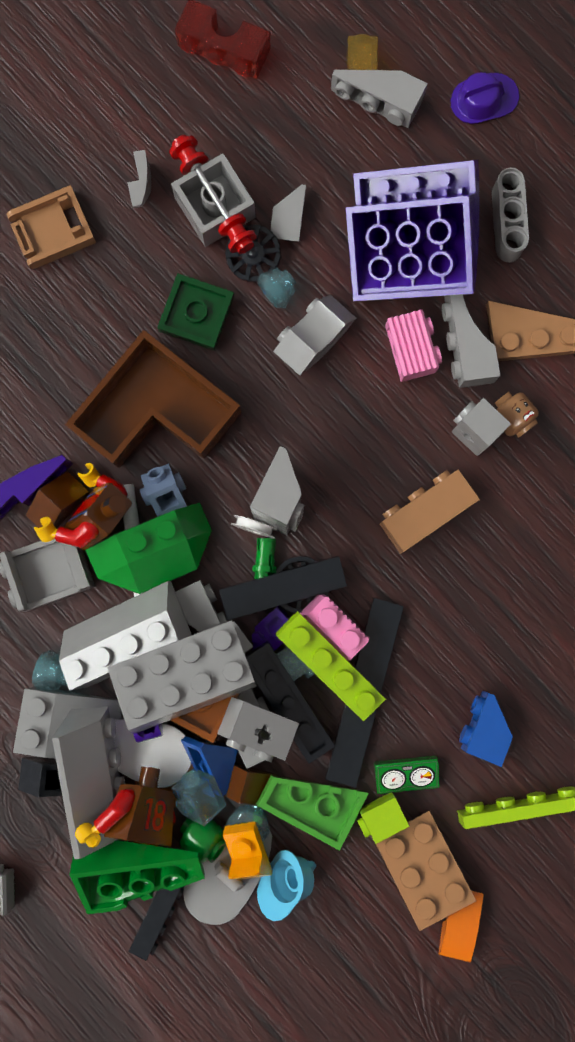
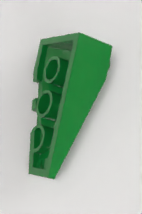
[69,840,205,914]

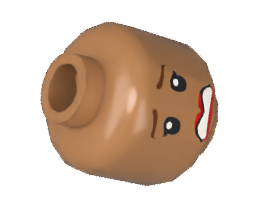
[494,392,539,438]

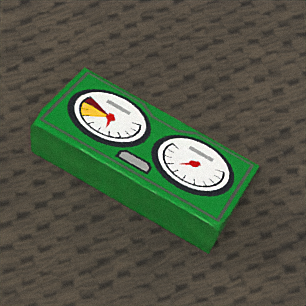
[374,755,439,794]

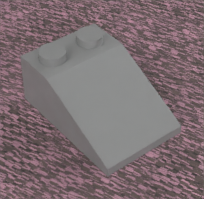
[13,686,122,759]

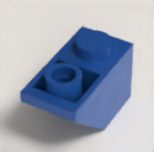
[459,691,513,767]

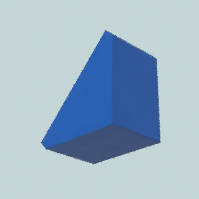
[181,736,238,797]

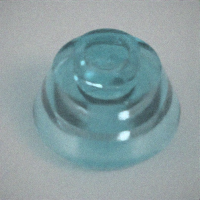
[257,269,296,308]
[32,650,67,691]
[226,804,270,841]

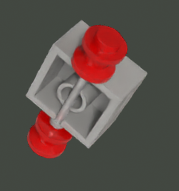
[169,135,257,254]

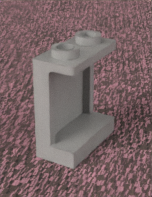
[0,539,95,612]

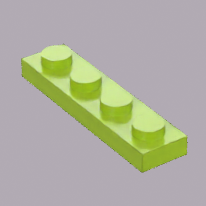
[275,611,386,721]
[457,786,575,829]

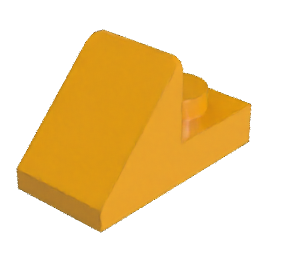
[223,822,272,879]

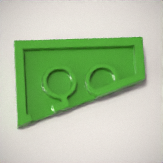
[256,775,369,851]

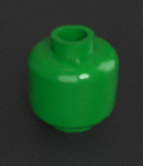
[180,814,226,863]

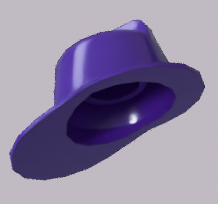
[450,72,519,124]

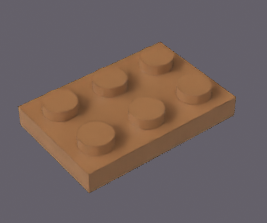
[376,811,476,931]

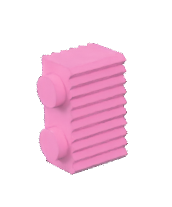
[385,309,442,382]
[300,593,369,661]

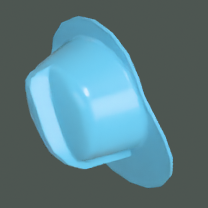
[257,850,316,921]

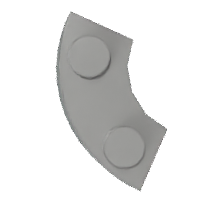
[273,295,357,375]

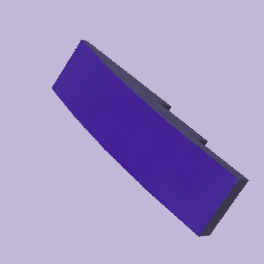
[0,455,73,520]

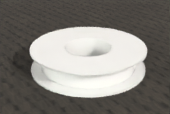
[231,515,277,539]

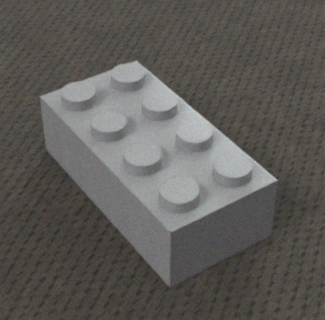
[107,620,257,734]

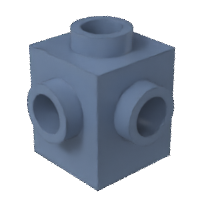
[139,463,187,517]

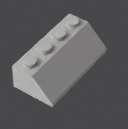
[250,446,305,536]
[59,581,192,691]
[52,706,125,859]

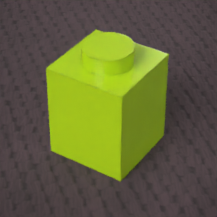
[357,793,410,844]

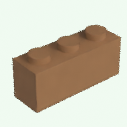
[380,469,480,554]

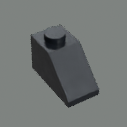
[18,757,62,797]

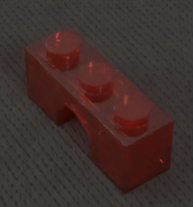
[175,0,271,79]

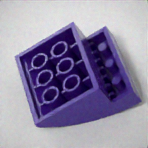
[346,159,479,301]

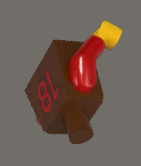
[34,463,132,551]
[75,766,176,848]

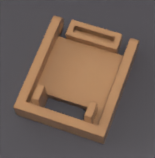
[7,185,96,269]

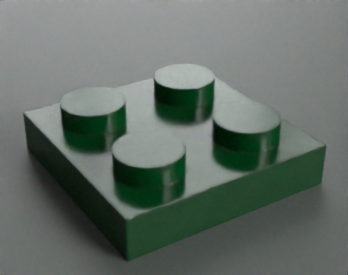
[157,273,234,351]

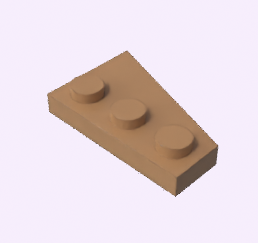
[486,301,575,361]

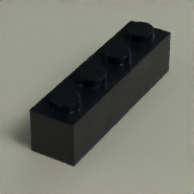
[128,887,184,961]

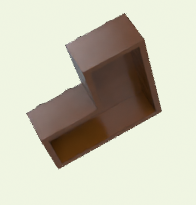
[65,330,242,468]

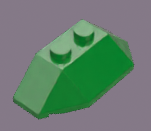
[86,503,212,594]

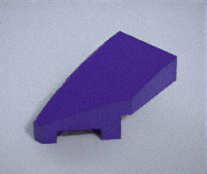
[252,606,291,651]

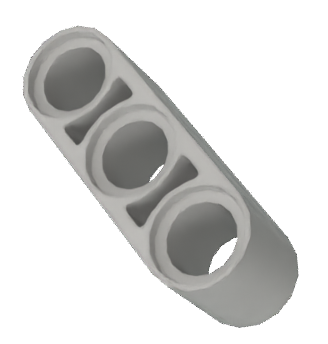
[492,167,529,263]

